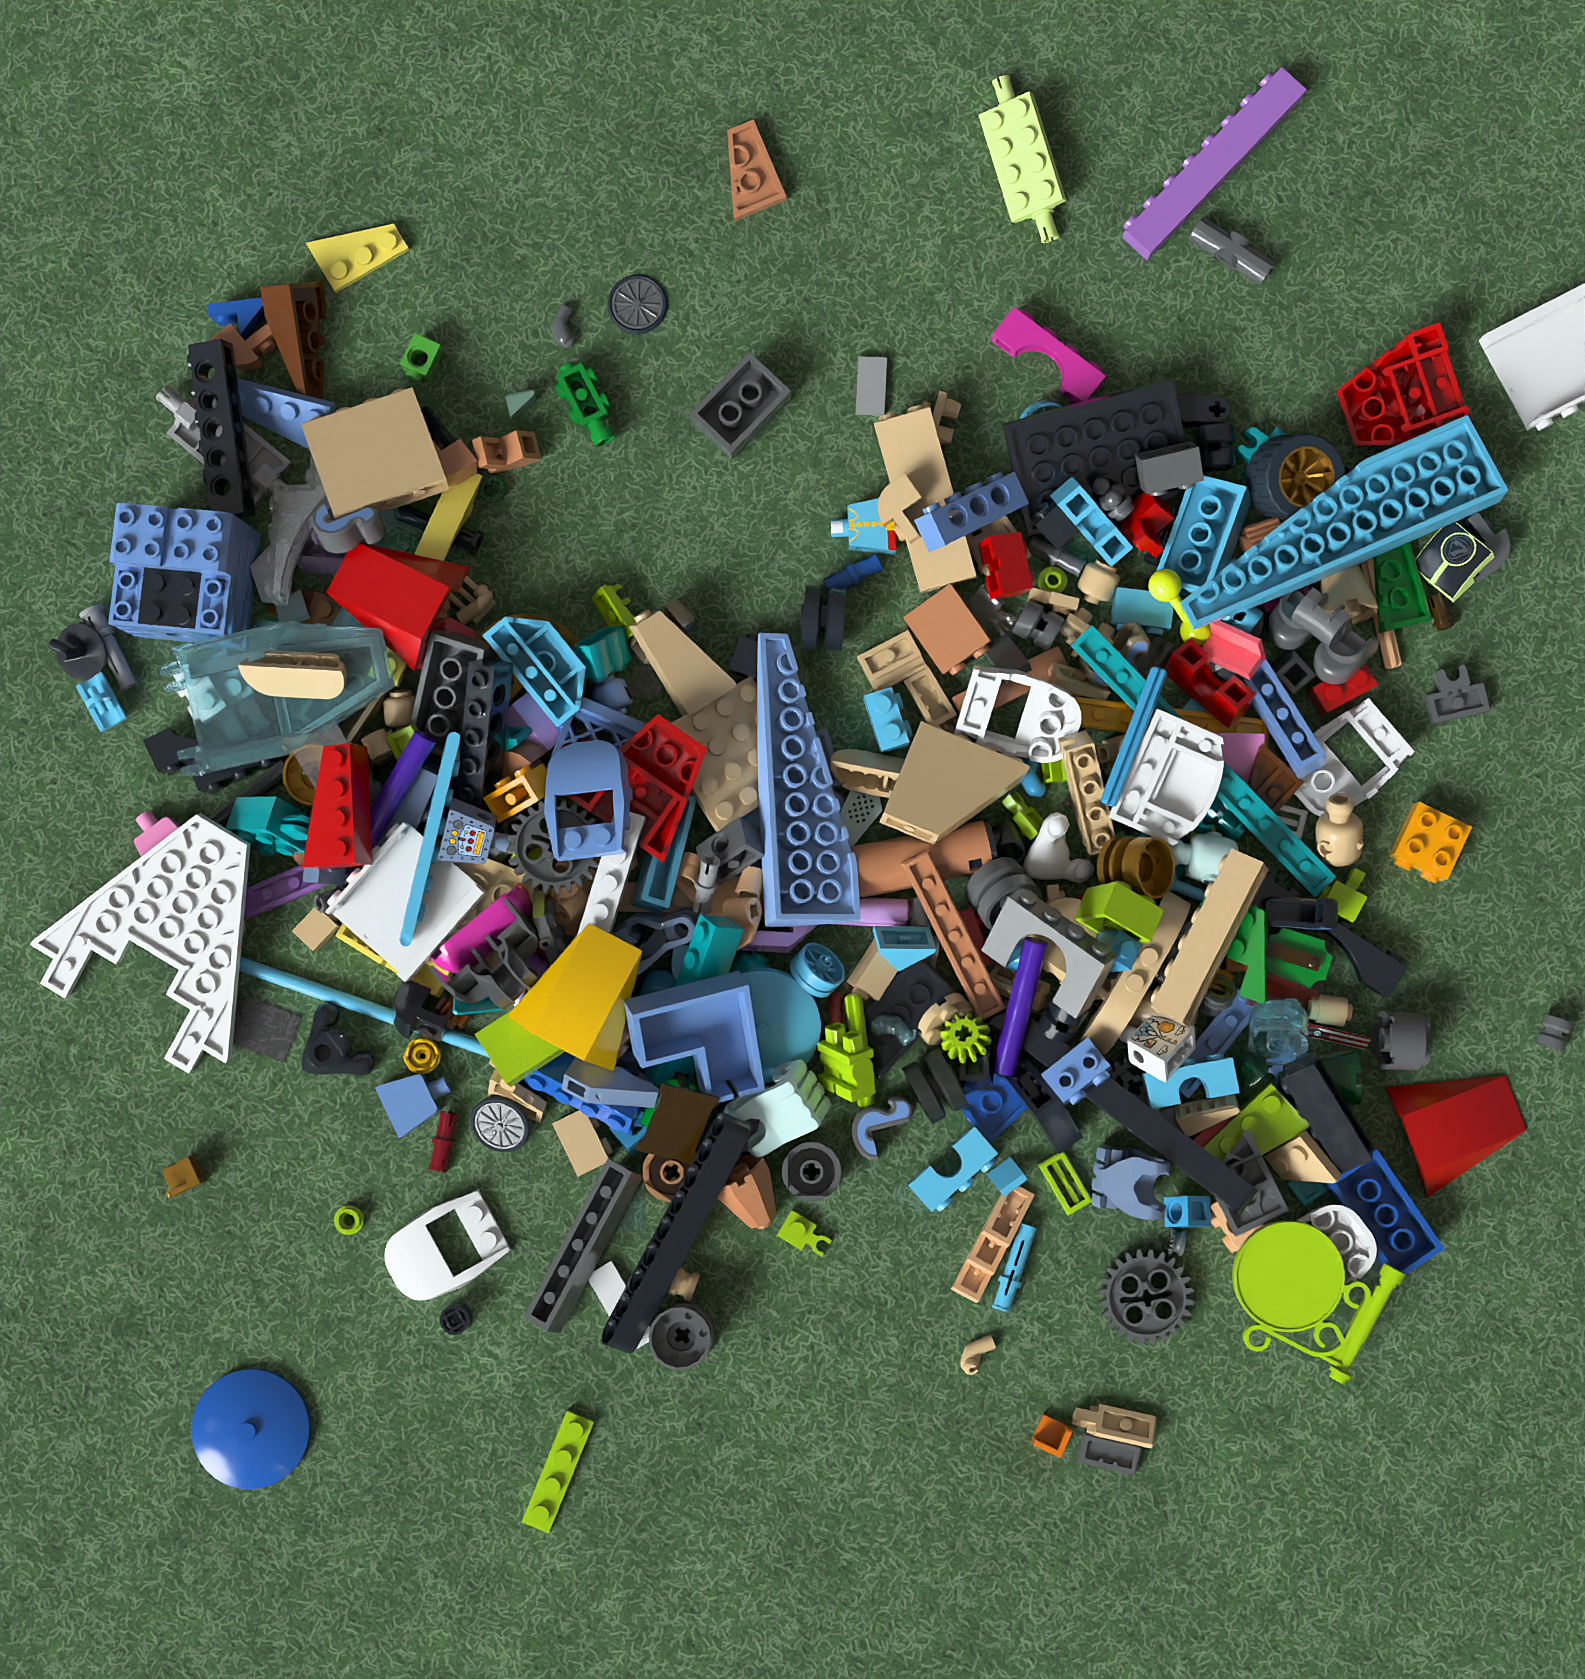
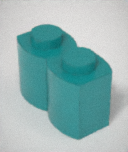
[573,626,632,683]

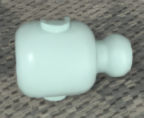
[1169,832,1239,882]

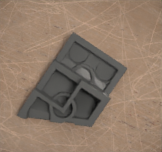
[1215,1129,1289,1237]

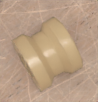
[668,1267,700,1302]

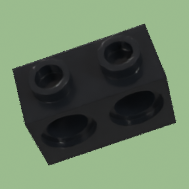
[959,1023,994,1091]

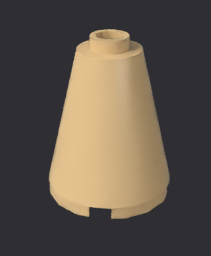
[1320,564,1378,624]

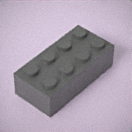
[410,629,495,760]

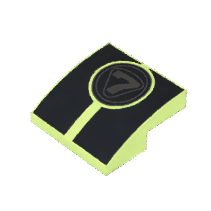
[1415,522,1494,602]

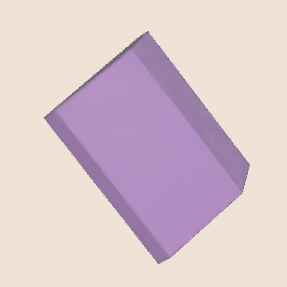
[507,692,560,752]

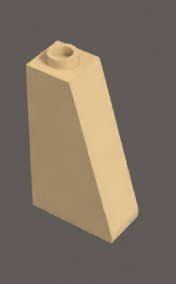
[629,609,737,716]

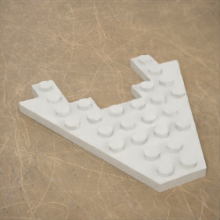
[30,813,251,1074]

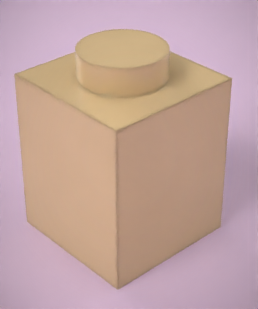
[292,907,341,952]

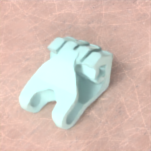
[724,1059,831,1158]

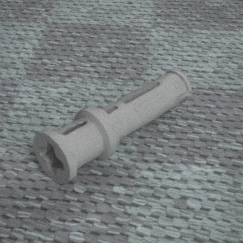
[79,604,138,691]

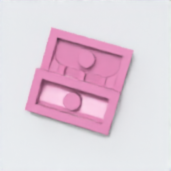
[1214,733,1265,784]

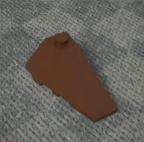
[261,281,326,399]

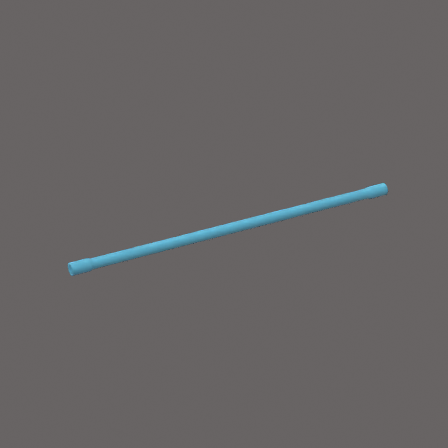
[239,956,489,1057]

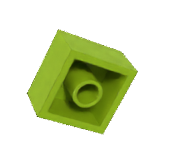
[1074,881,1164,943]

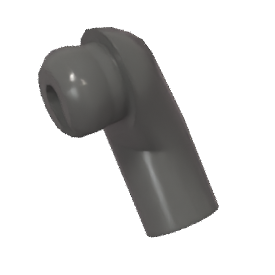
[550,305,575,348]

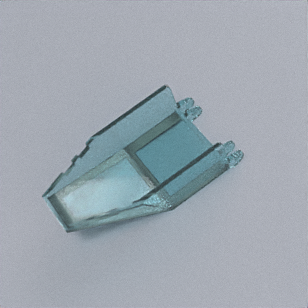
[160,621,395,776]

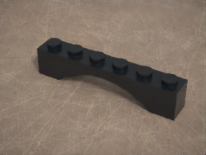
[1251,872,1408,998]

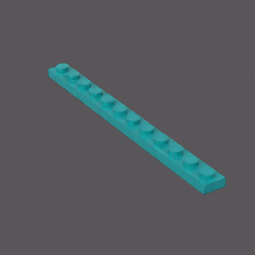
[1070,625,1336,897]

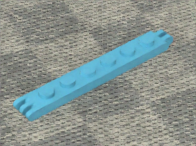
[399,732,460,946]

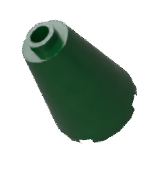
[1278,1047,1362,1105]

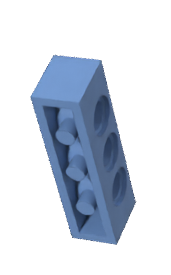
[914,472,1029,552]

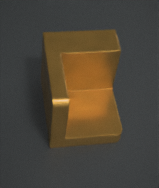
[162,1155,206,1198]

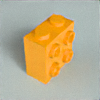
[1389,802,1472,883]

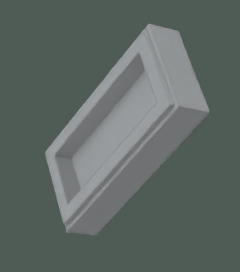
[855,356,887,416]

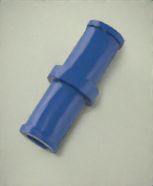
[823,553,883,590]

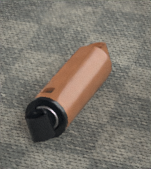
[850,819,1025,898]

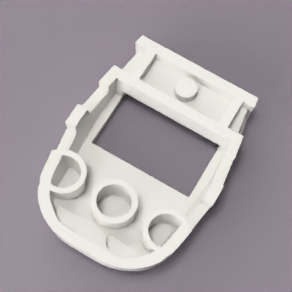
[954,666,1081,763]
[1288,698,1415,816]
[385,1189,512,1300]
[1296,1205,1377,1297]

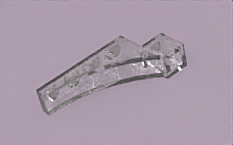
[264,457,331,606]

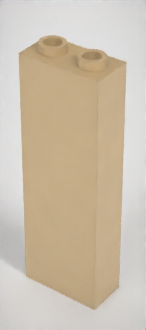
[874,405,977,594]

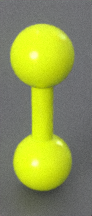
[1148,569,1212,646]

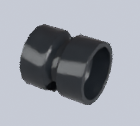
[1196,424,1236,472]
[1038,989,1091,1043]

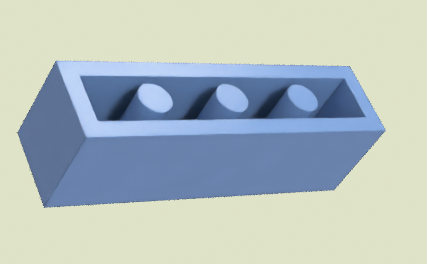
[1240,659,1326,779]

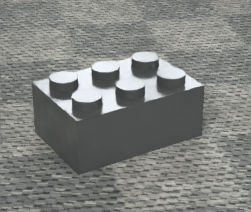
[689,352,791,460]

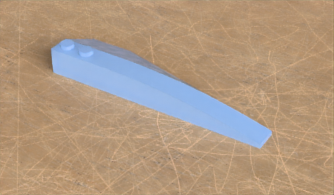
[757,633,861,927]

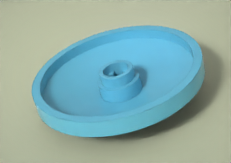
[740,968,821,1083]

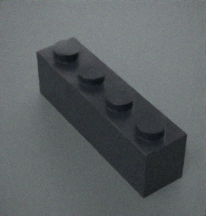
[1280,1051,1373,1174]

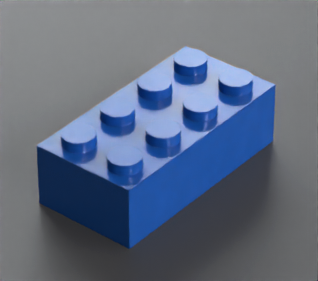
[1323,1148,1445,1275]

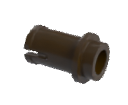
[1426,593,1455,632]

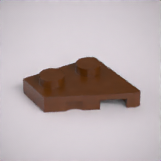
[1247,744,1304,814]

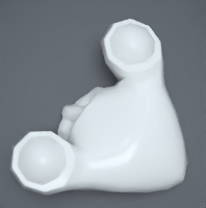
[1023,812,1094,883]

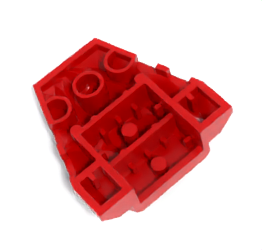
[1336,322,1475,445]

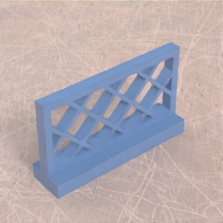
[549,697,646,762]

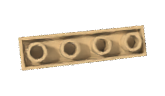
[1057,730,1115,855]

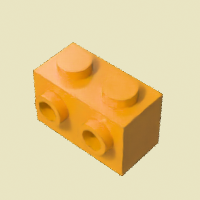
[483,764,547,823]

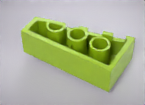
[1202,1083,1310,1162]

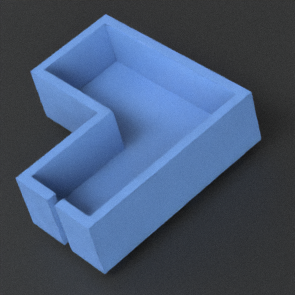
[624,971,765,1103]

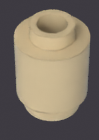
[1307,994,1353,1026]

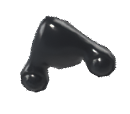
[301,1002,375,1077]

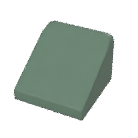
[506,389,537,422]

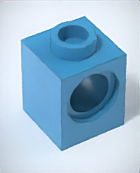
[1164,1196,1211,1228]

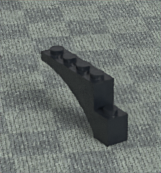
[143,728,309,795]

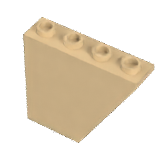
[880,721,1030,845]

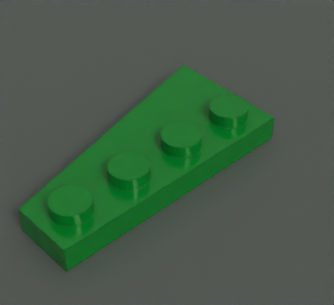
[1373,542,1432,633]

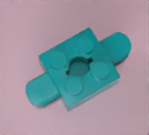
[226,796,311,856]

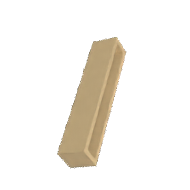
[1151,848,1269,1028]

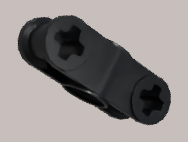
[1176,393,1230,428]

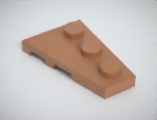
[727,119,787,222]

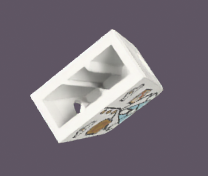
[1119,1016,1196,1082]

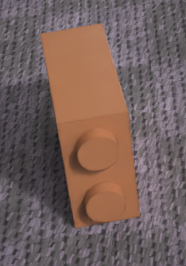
[903,583,993,676]

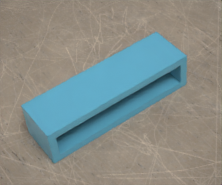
[631,795,696,913]

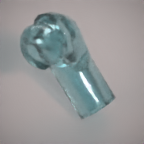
[871,1015,915,1046]

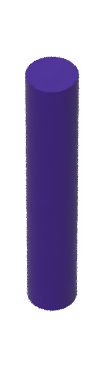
[370,730,436,850]
[992,937,1048,1076]

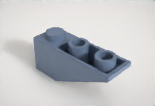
[561,1057,660,1108]

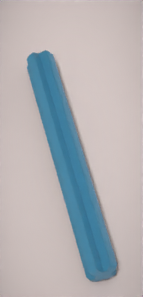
[1101,667,1167,807]

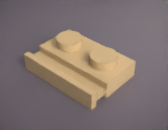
[857,630,928,692]

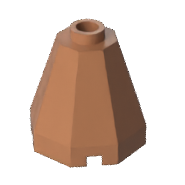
[717,1154,777,1229]

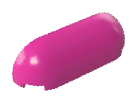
[430,882,531,973]

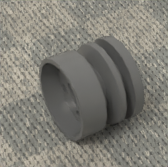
[648,1301,716,1370]

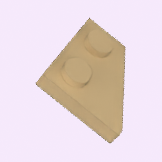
[487,1069,547,1123]

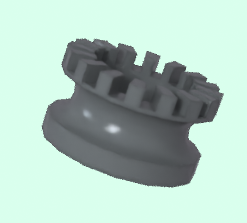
[1166,1228,1186,1256]

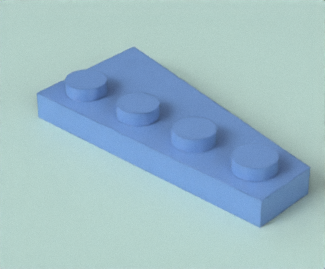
[237,378,335,450]

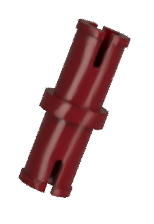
[429,1111,459,1172]

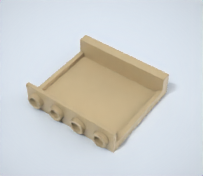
[301,387,449,519]

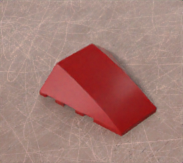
[326,542,470,672]
[566,715,707,863]
[1385,1075,1526,1198]

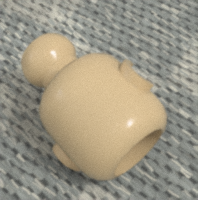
[1315,793,1364,867]

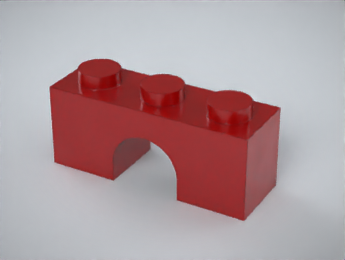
[1165,638,1256,729]

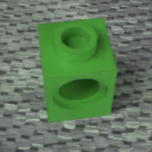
[400,333,444,383]

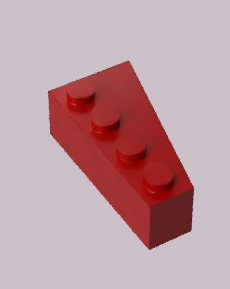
[302,743,373,869]

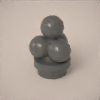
[1093,477,1135,522]

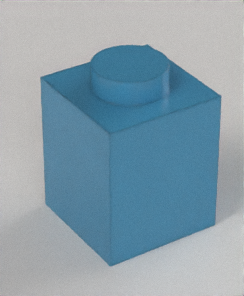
[1097,930,1141,972]

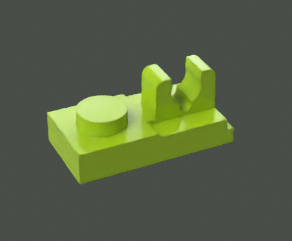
[591,584,636,643]

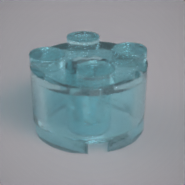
[1248,998,1309,1065]

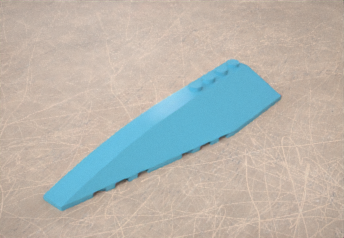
[1180,415,1508,630]

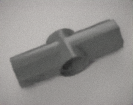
[1188,216,1275,285]

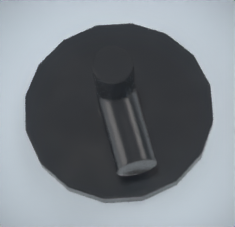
[48,623,108,681]

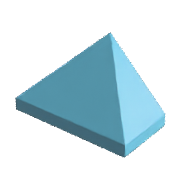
[873,926,936,971]

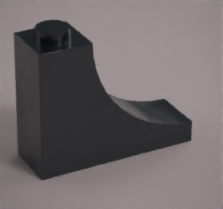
[1003,1050,1083,1154]

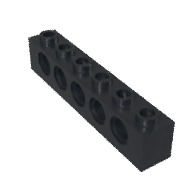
[187,339,256,518]
[456,657,513,832]

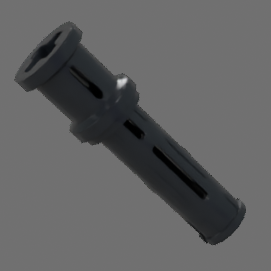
[396,505,484,556]

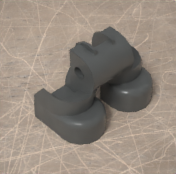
[1267,588,1379,685]
[429,898,540,1010]

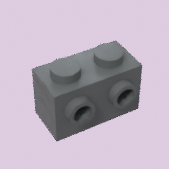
[1135,441,1204,496]

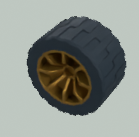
[1246,433,1346,522]

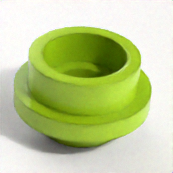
[1038,566,1067,593]
[334,1205,364,1235]

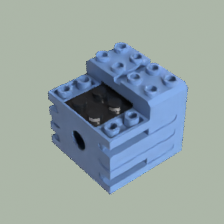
[108,503,261,647]

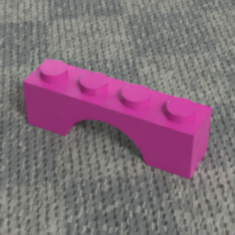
[991,307,1106,404]

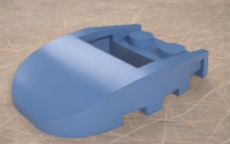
[544,740,633,861]

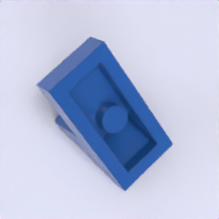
[207,297,265,340]

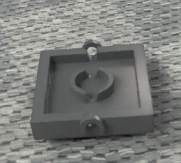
[533,890,566,966]

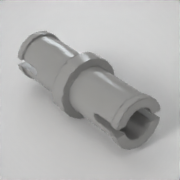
[692,855,721,914]

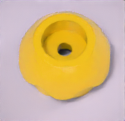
[403,1039,441,1074]

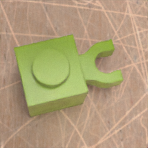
[1317,868,1367,924]

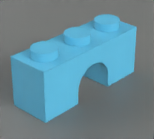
[1050,477,1133,567]
[1141,1053,1240,1109]
[908,1126,998,1212]

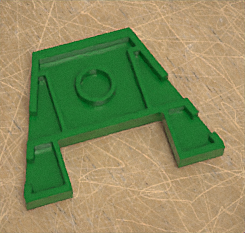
[1164,897,1268,1004]

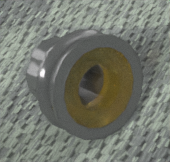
[1198,973,1237,1016]

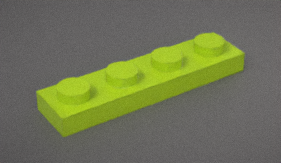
[522,1410,594,1533]

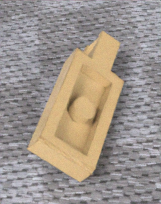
[1072,1404,1157,1448]

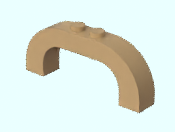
[1077,891,1191,1055]

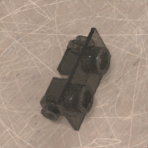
[1136,636,1176,680]

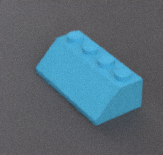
[1157,476,1252,597]

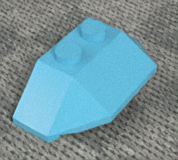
[482,617,586,728]

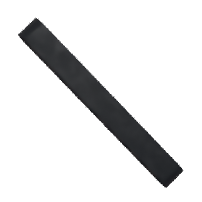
[601,1112,751,1354]

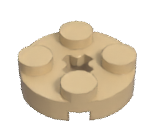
[918,993,975,1045]

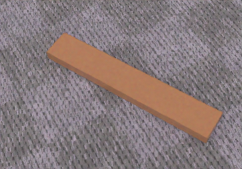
[901,850,1006,1019]

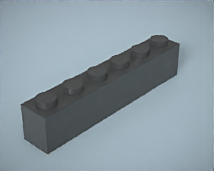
[524,1159,643,1333]

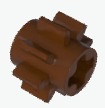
[434,995,471,1030]

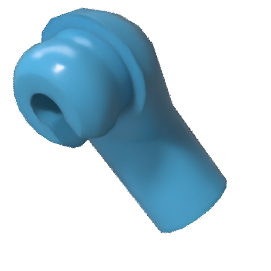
[1020,758,1046,797]

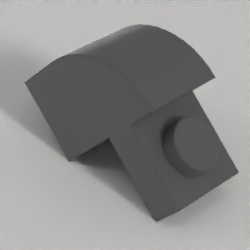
[1462,512,1510,582]

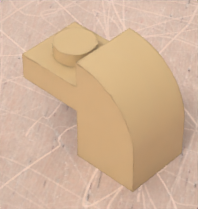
[878,473,923,544]

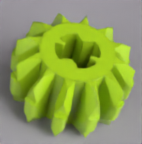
[940,1012,991,1064]

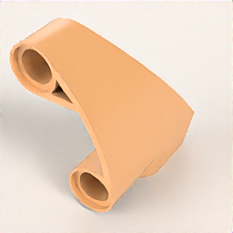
[675,852,763,951]

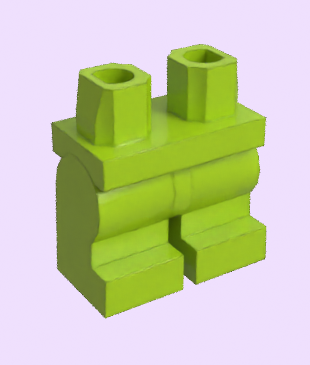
[817,1022,876,1102]

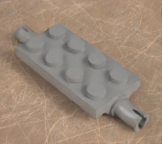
[156,385,300,508]

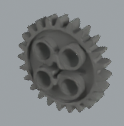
[506,799,601,896]
[1097,1248,1194,1346]

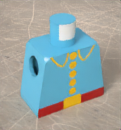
[831,498,896,555]

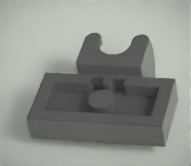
[1424,665,1491,725]

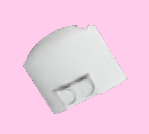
[1108,709,1224,846]

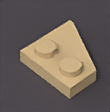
[1264,1130,1342,1183]

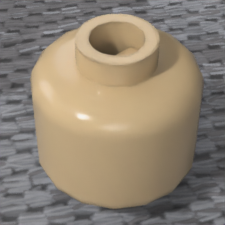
[1077,559,1120,605]
[383,689,416,731]

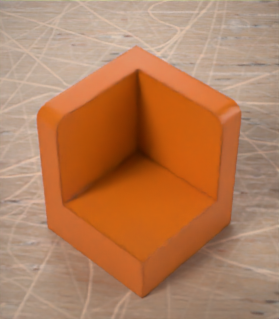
[1031,1414,1073,1458]

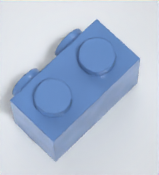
[1041,1037,1112,1105]

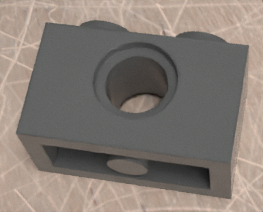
[696,817,765,885]

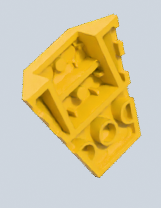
[507,923,643,1071]

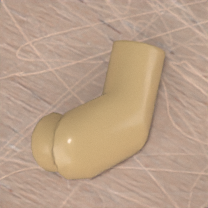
[456,585,493,624]
[960,1334,996,1375]

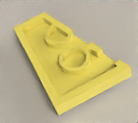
[306,224,409,293]

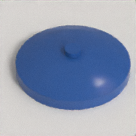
[191,1368,311,1489]

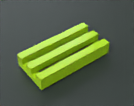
[1038,1151,1092,1216]

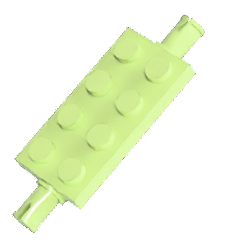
[979,75,1067,243]

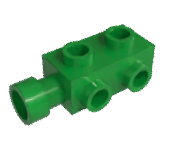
[554,361,616,447]

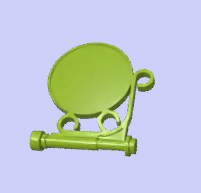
[1232,1220,1406,1385]

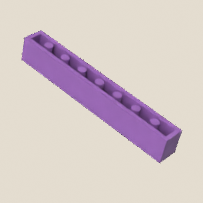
[1122,67,1307,260]

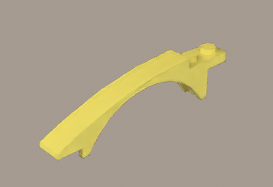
[369,474,483,687]

